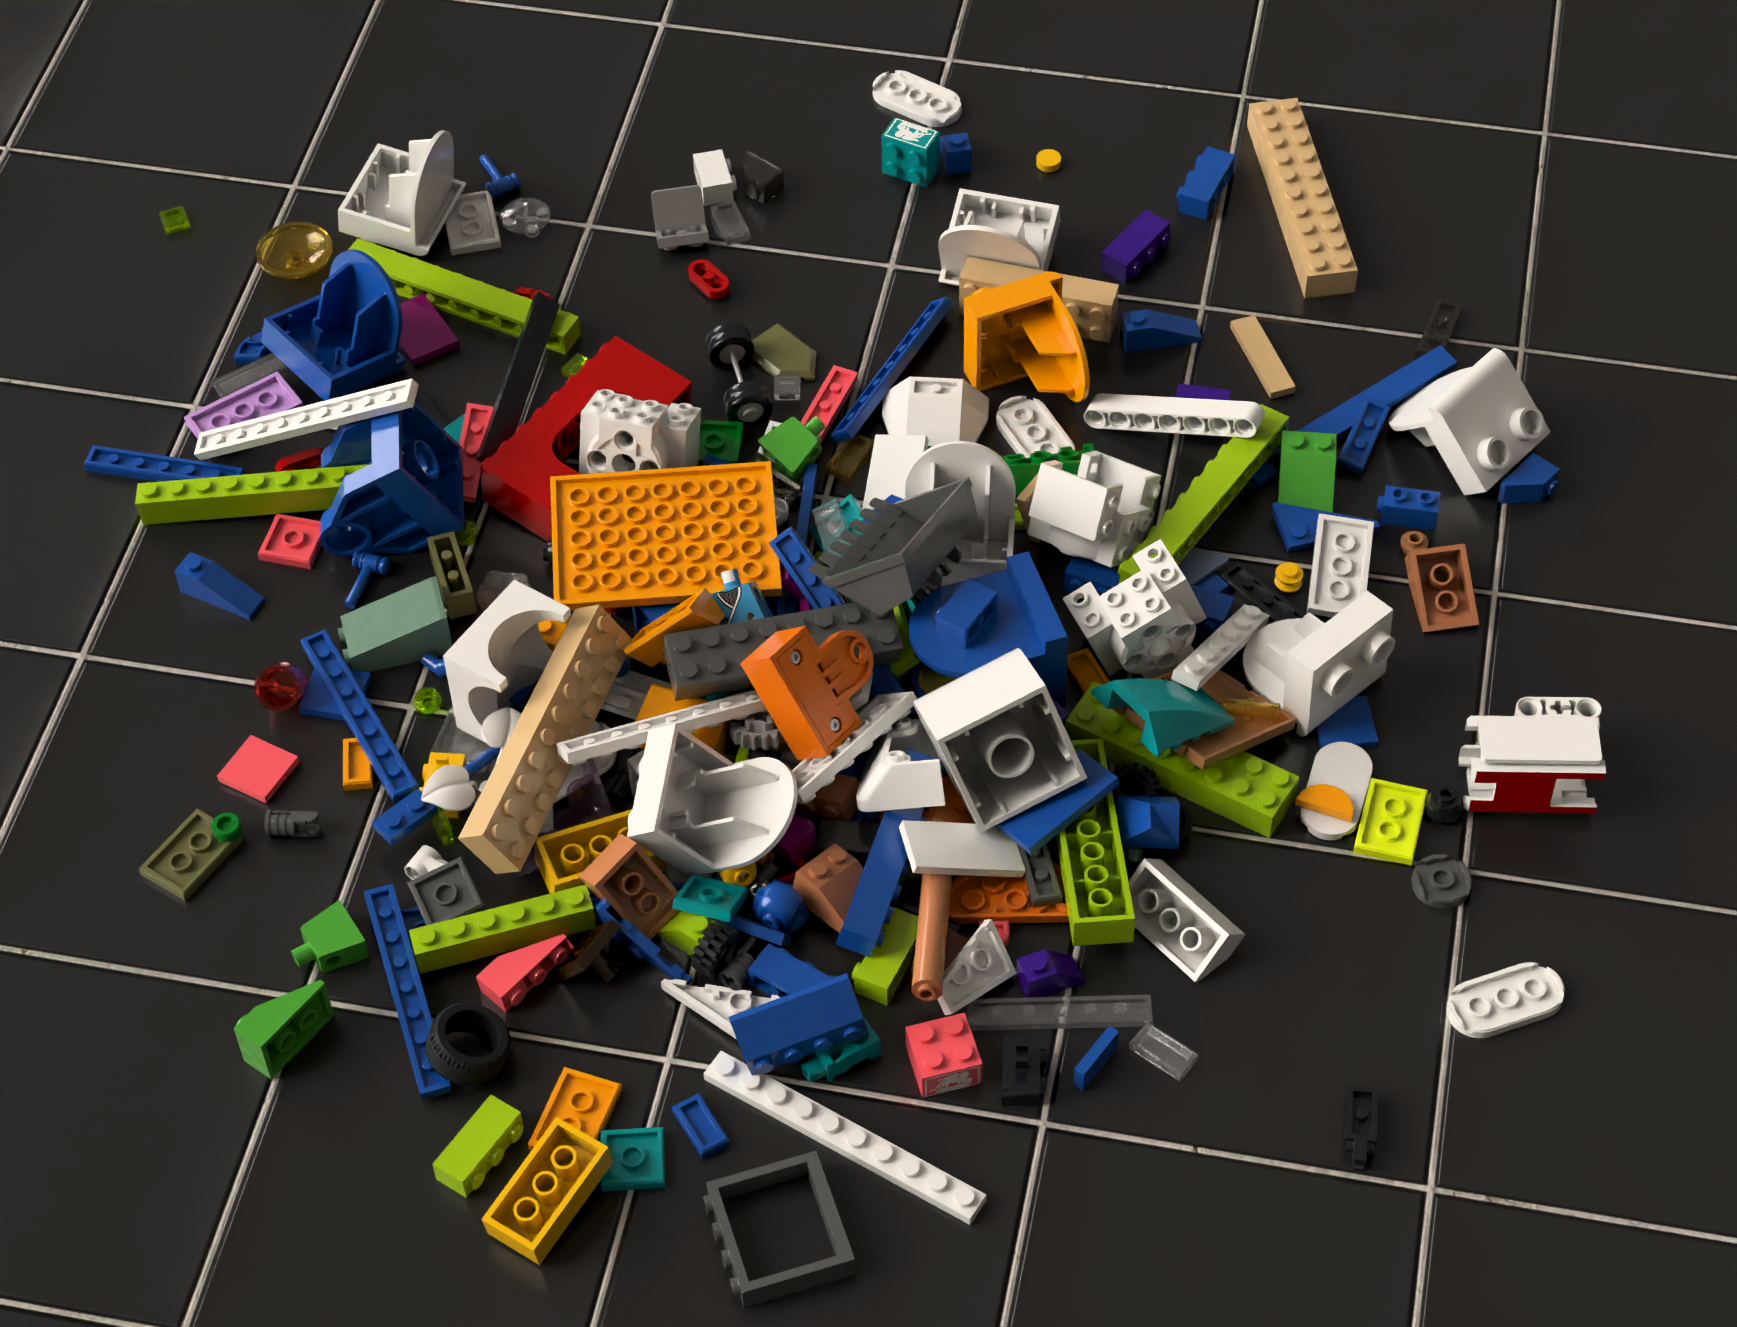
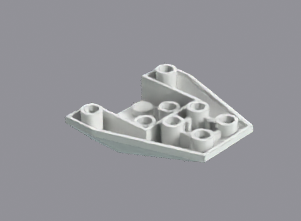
[882,376,989,446]

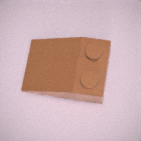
[1405,543,1479,633]
[578,834,679,940]
[793,843,891,933]

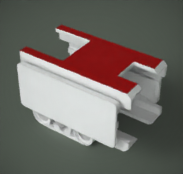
[1458,697,1606,813]

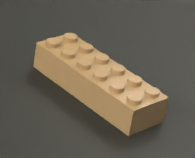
[959,256,1119,343]

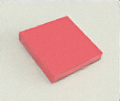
[258,514,322,569]
[217,735,299,803]

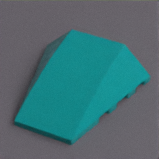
[1091,678,1235,757]

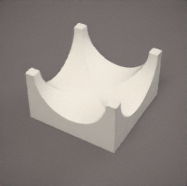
[443,580,571,743]

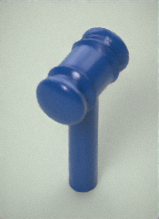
[479,154,521,199]
[344,550,391,609]

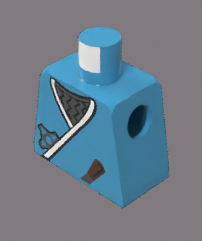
[711,568,773,625]

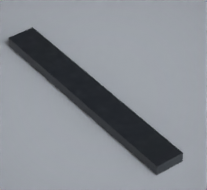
[476,292,560,463]

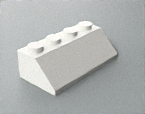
[1128,859,1246,982]

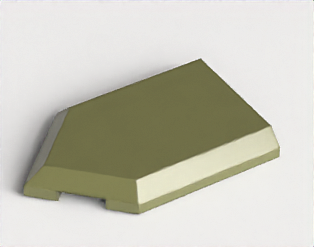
[751,323,816,381]

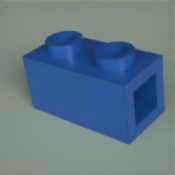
[1376,485,1441,531]

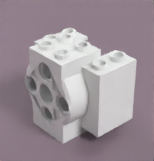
[579,389,701,474]
[1027,451,1161,568]
[1062,539,1207,679]

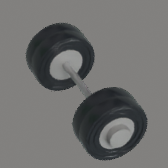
[705,323,773,429]

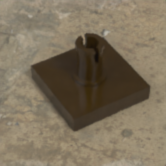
[553,919,621,982]

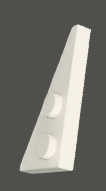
[661,979,781,1039]

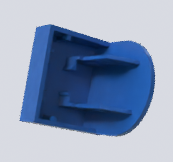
[261,249,406,401]

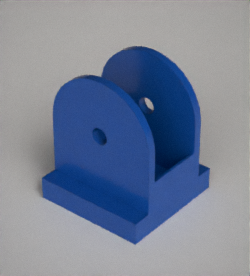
[909,552,1068,708]

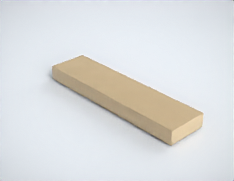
[1230,315,1296,399]

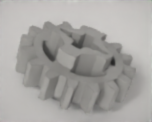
[730,712,787,751]

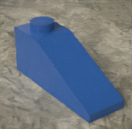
[1120,309,1202,353]
[175,552,265,620]

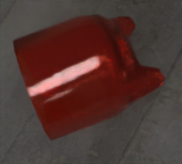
[254,662,309,711]

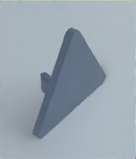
[1178,547,1229,585]

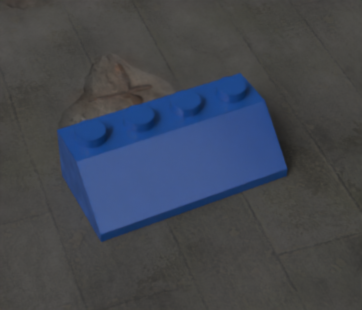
[729,973,869,1075]

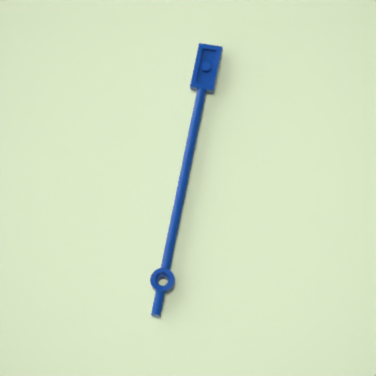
[372,655,632,846]

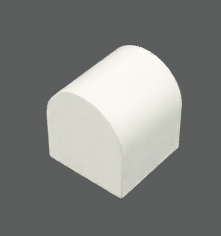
[913,648,1087,832]

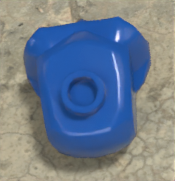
[752,879,809,933]

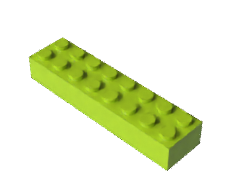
[1065,682,1299,838]
[1055,738,1135,946]

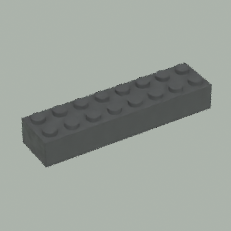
[663,602,903,701]

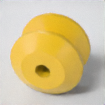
[1274,562,1303,593]

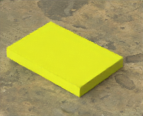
[1353,778,1428,866]

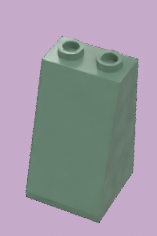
[337,576,452,672]

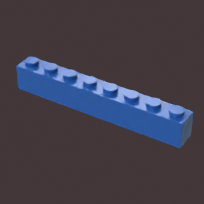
[836,748,943,957]

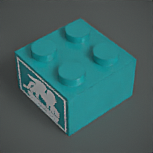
[881,117,940,187]

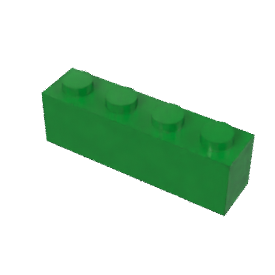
[1001,443,1095,496]

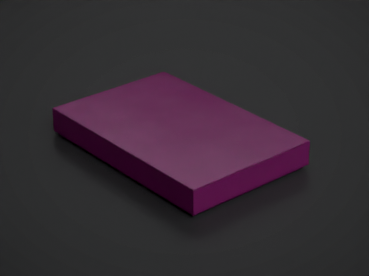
[399,293,460,366]

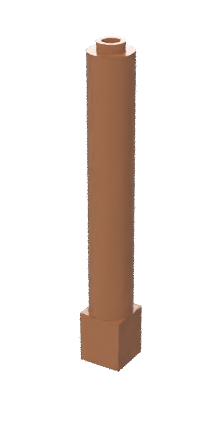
[911,818,952,1001]

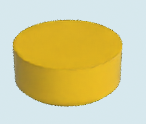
[1036,149,1061,173]

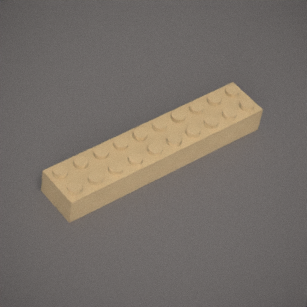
[1247,98,1358,299]
[458,605,632,874]

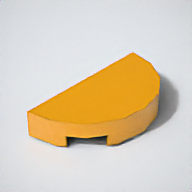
[1295,784,1354,822]

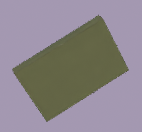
[139,808,243,901]

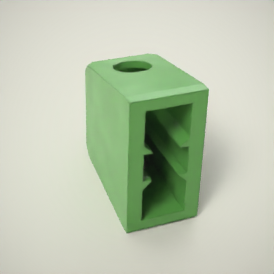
[758,416,826,483]
[291,900,370,973]

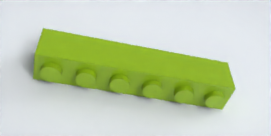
[409,885,596,974]

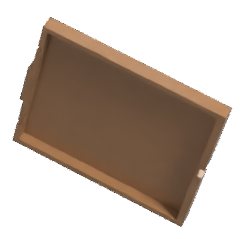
[1112,669,1297,769]

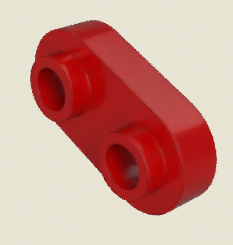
[688,259,730,299]
[275,448,324,472]

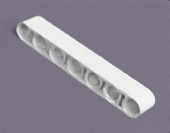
[1084,393,1265,438]

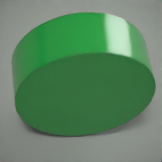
[211,812,242,842]

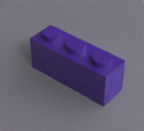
[1100,210,1171,284]

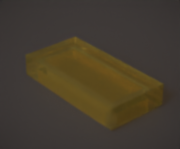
[825,433,874,483]

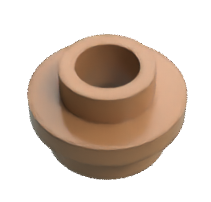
[1400,531,1428,555]

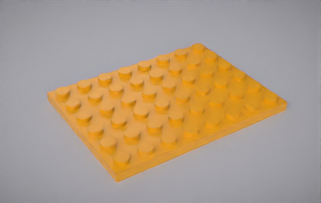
[550,461,782,611]

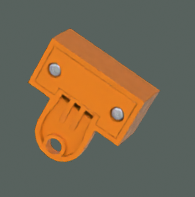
[740,626,874,761]

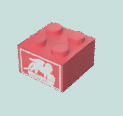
[905,1012,983,1098]

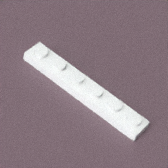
[1171,604,1270,691]

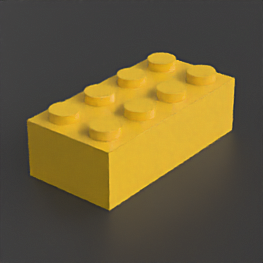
[534,809,667,895]
[481,1116,613,1265]

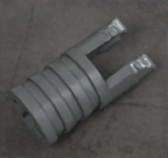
[264,809,321,837]
[719,935,764,991]

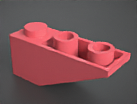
[476,934,571,1012]

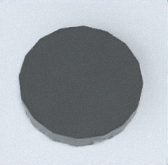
[1411,854,1472,909]

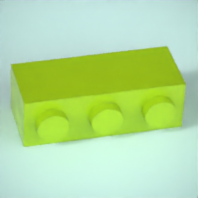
[852,907,918,1006]
[432,1095,524,1198]

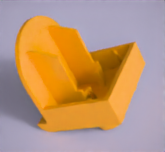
[964,272,1090,402]

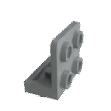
[651,185,709,250]

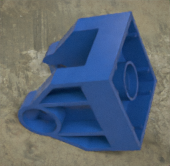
[320,402,465,556]

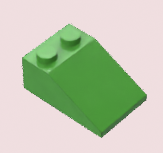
[1278,430,1337,513]
[234,980,334,1079]

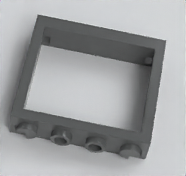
[703,1151,856,1308]

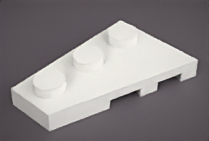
[938,919,1017,1015]

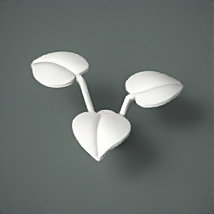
[421,707,553,833]

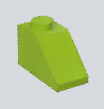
[657,910,716,956]

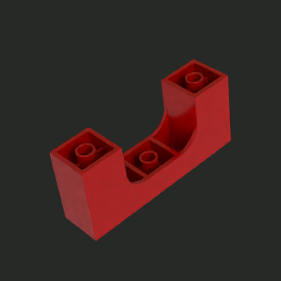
[480,336,692,542]

